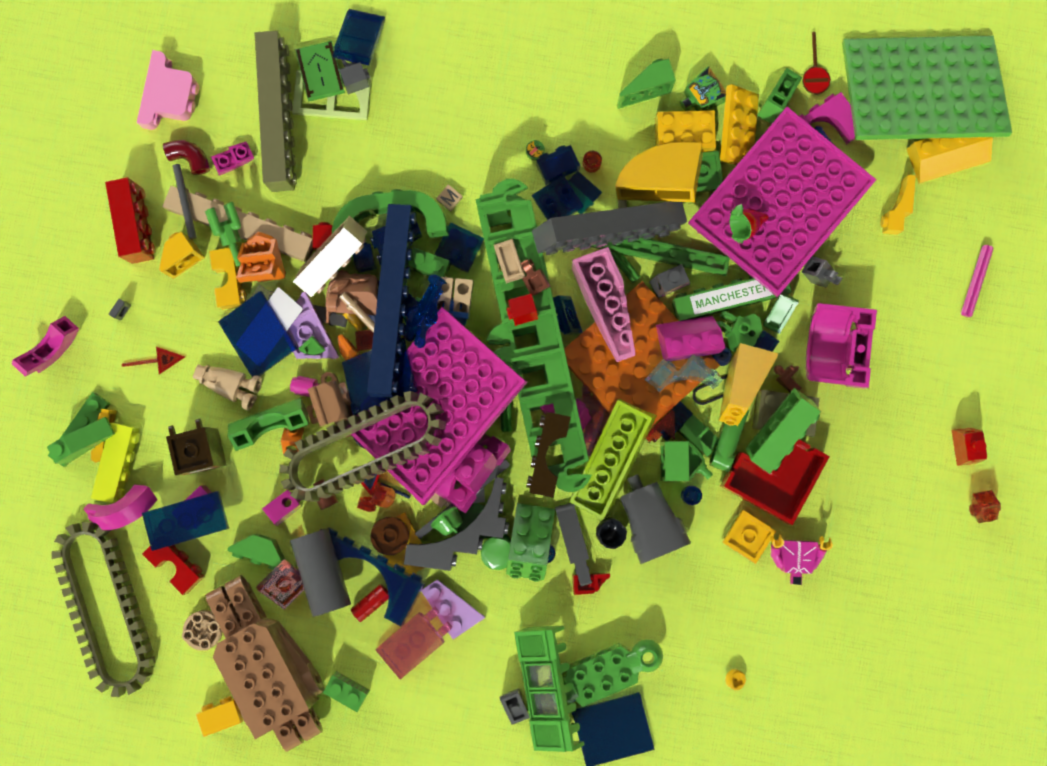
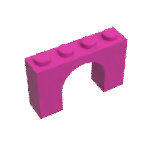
[799,92,855,145]

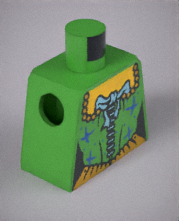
[680,66,726,111]

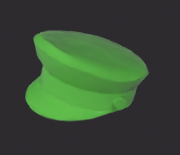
[481,534,511,570]

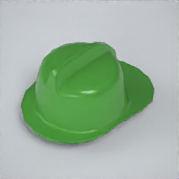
[431,506,463,536]

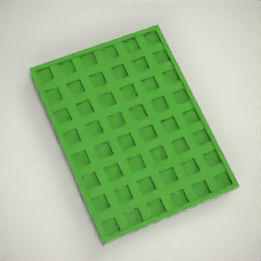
[842,35,1012,140]

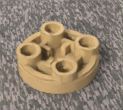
[182,610,223,650]

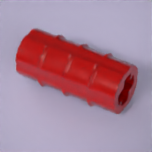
[351,584,391,622]

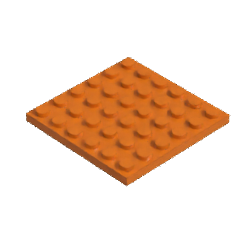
[564,281,720,426]

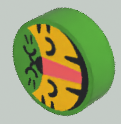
[526,140,545,161]

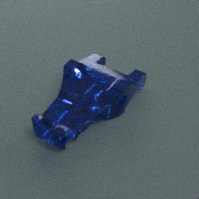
[403,274,447,348]

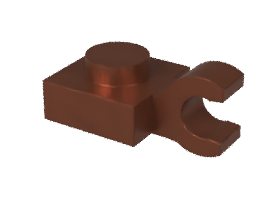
[521,259,551,296]

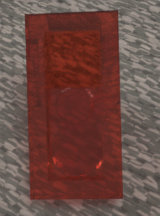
[645,410,675,443]

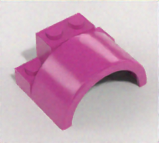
[806,303,877,389]
[435,434,511,513]

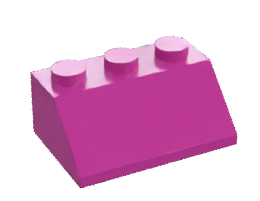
[656,316,725,362]

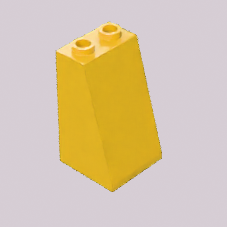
[719,343,778,426]

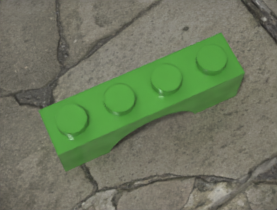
[228,398,309,451]

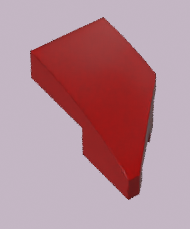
[572,573,610,595]

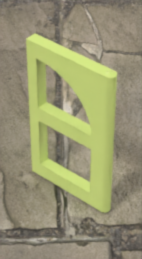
[292,70,372,121]

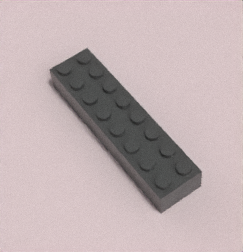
[532,201,687,255]

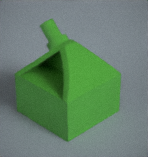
[660,441,713,481]

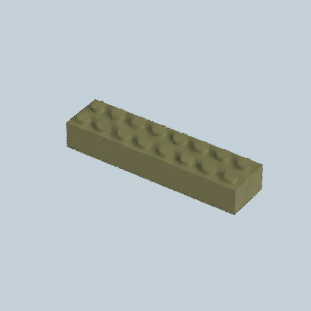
[254,31,297,192]

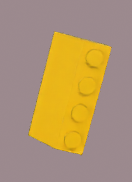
[907,137,993,184]

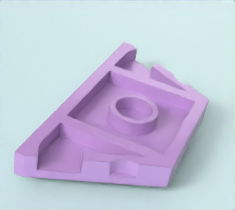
[284,291,339,359]

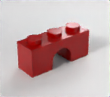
[142,536,205,595]

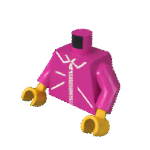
[770,534,833,585]

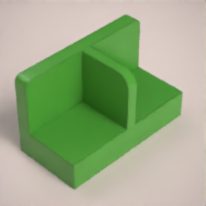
[677,415,719,457]

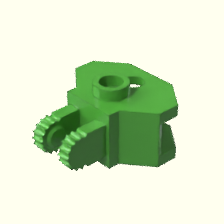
[717,311,762,352]

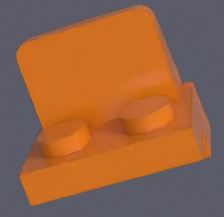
[236,232,286,283]

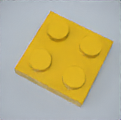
[722,510,776,564]

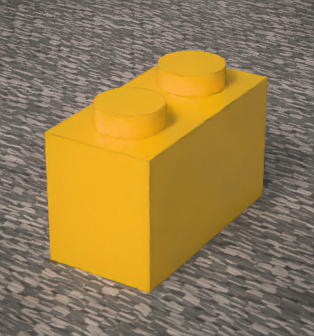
[196,696,244,737]

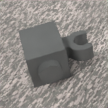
[339,54,370,94]
[802,256,843,288]

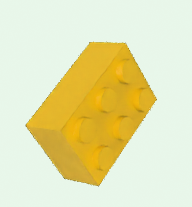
[655,110,716,153]

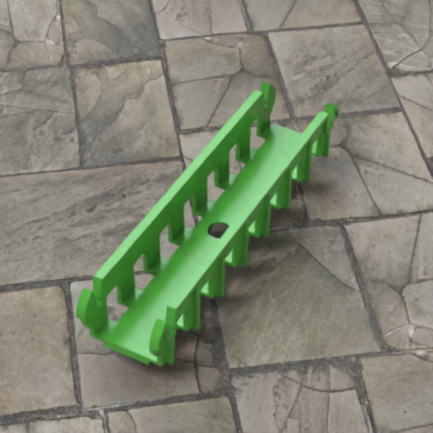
[475,178,592,492]

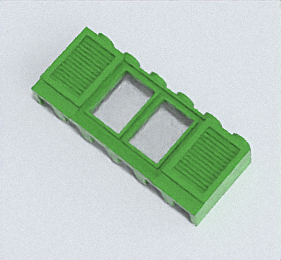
[514,625,584,752]

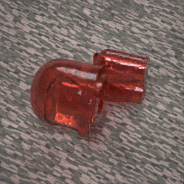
[357,481,396,512]

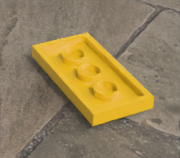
[720,84,759,166]

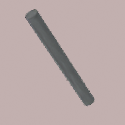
[172,164,197,240]

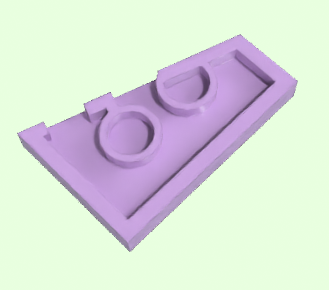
[421,579,485,639]

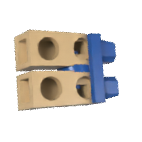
[433,277,474,326]

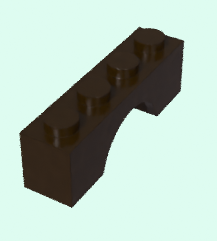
[526,412,571,498]

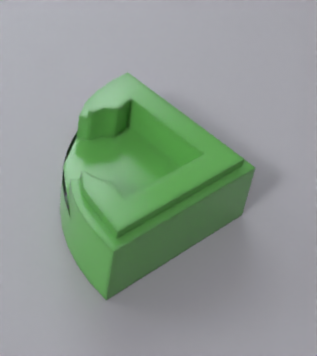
[298,336,326,355]

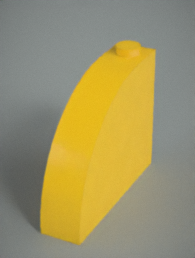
[615,142,703,202]

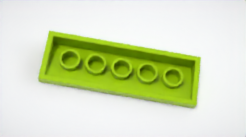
[569,399,657,520]

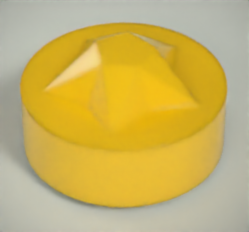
[725,669,746,690]

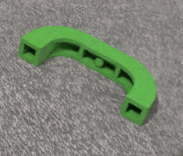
[332,189,449,238]

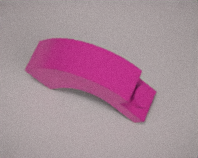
[11,316,79,377]
[84,484,158,530]

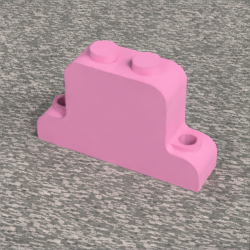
[137,50,199,130]

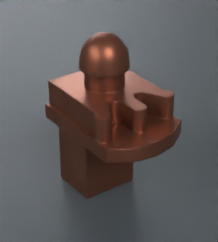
[774,365,802,393]

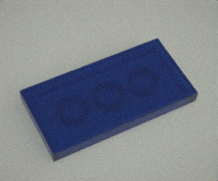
[142,491,229,551]

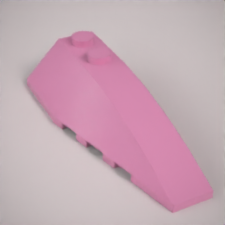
[572,247,635,362]

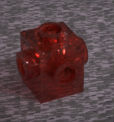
[969,490,1001,523]

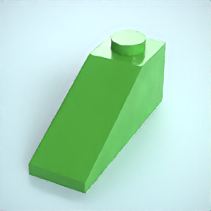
[757,68,802,124]
[47,417,115,464]

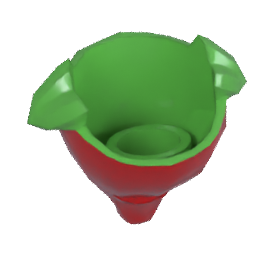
[729,204,769,243]

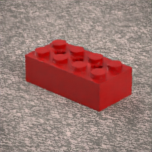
[105,177,155,264]

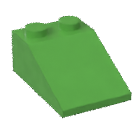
[617,58,676,109]

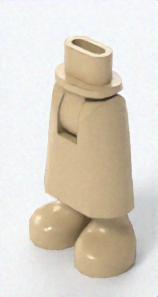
[193,364,262,411]

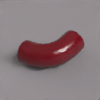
[163,140,210,175]

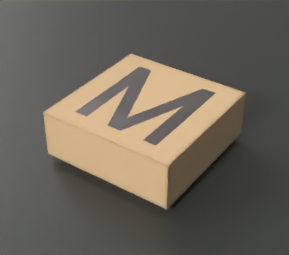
[436,185,463,212]

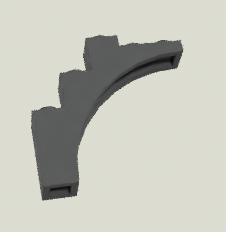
[404,477,509,571]

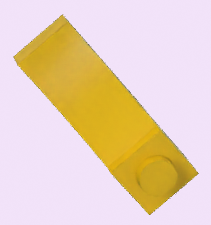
[880,175,916,235]

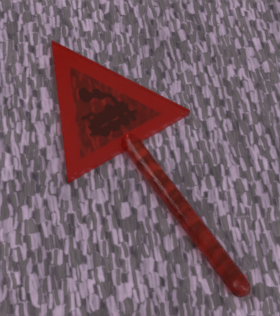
[121,347,185,375]

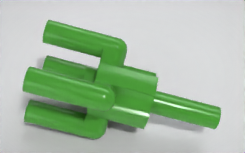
[205,202,241,267]

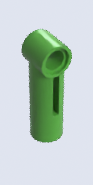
[709,410,749,472]

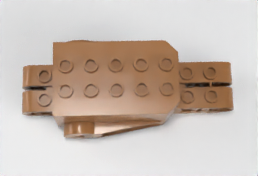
[206,575,324,752]

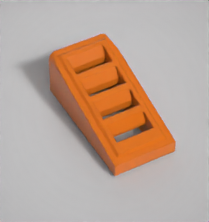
[338,334,362,365]

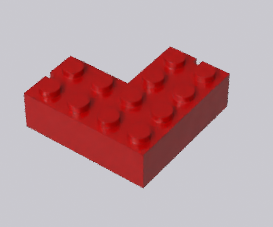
[720,439,830,525]

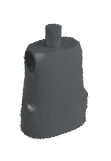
[620,474,691,564]

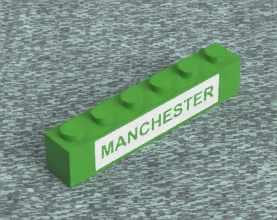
[672,276,791,321]

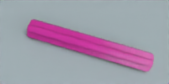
[961,245,994,317]

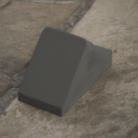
[499,688,530,725]

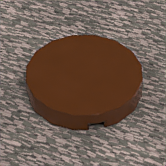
[371,517,409,555]

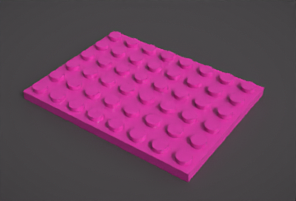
[688,107,877,297]
[351,307,527,505]

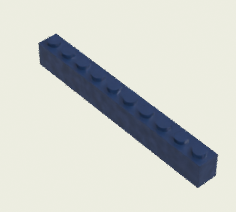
[367,204,416,398]

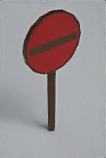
[802,32,831,95]

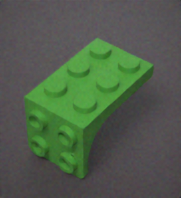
[506,503,555,582]

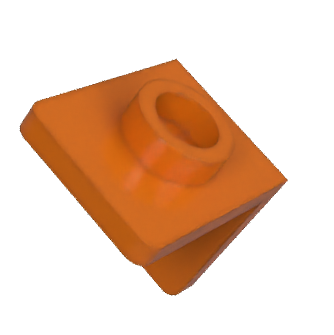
[281,426,305,454]

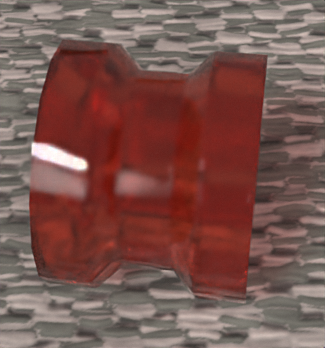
[582,150,602,173]

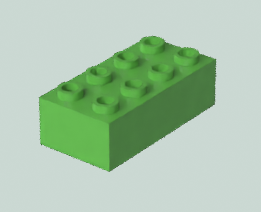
[746,388,821,474]

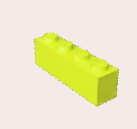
[91,423,140,504]

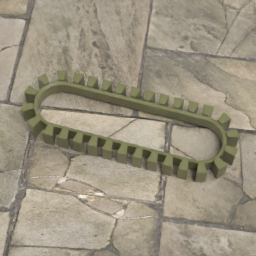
[279,391,446,502]
[52,521,155,697]

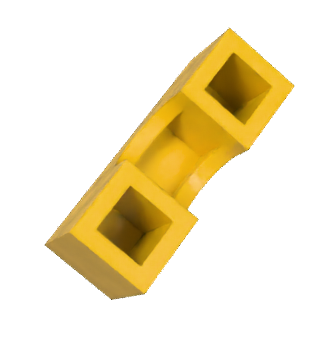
[209,248,246,310]

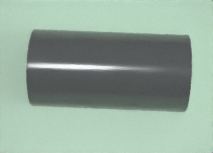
[290,529,351,617]

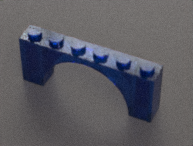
[298,527,426,627]

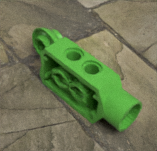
[548,639,663,707]

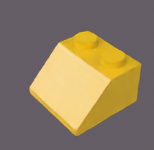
[159,232,205,279]

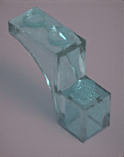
[645,355,723,392]

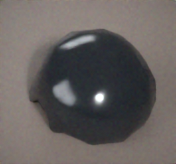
[596,517,627,549]

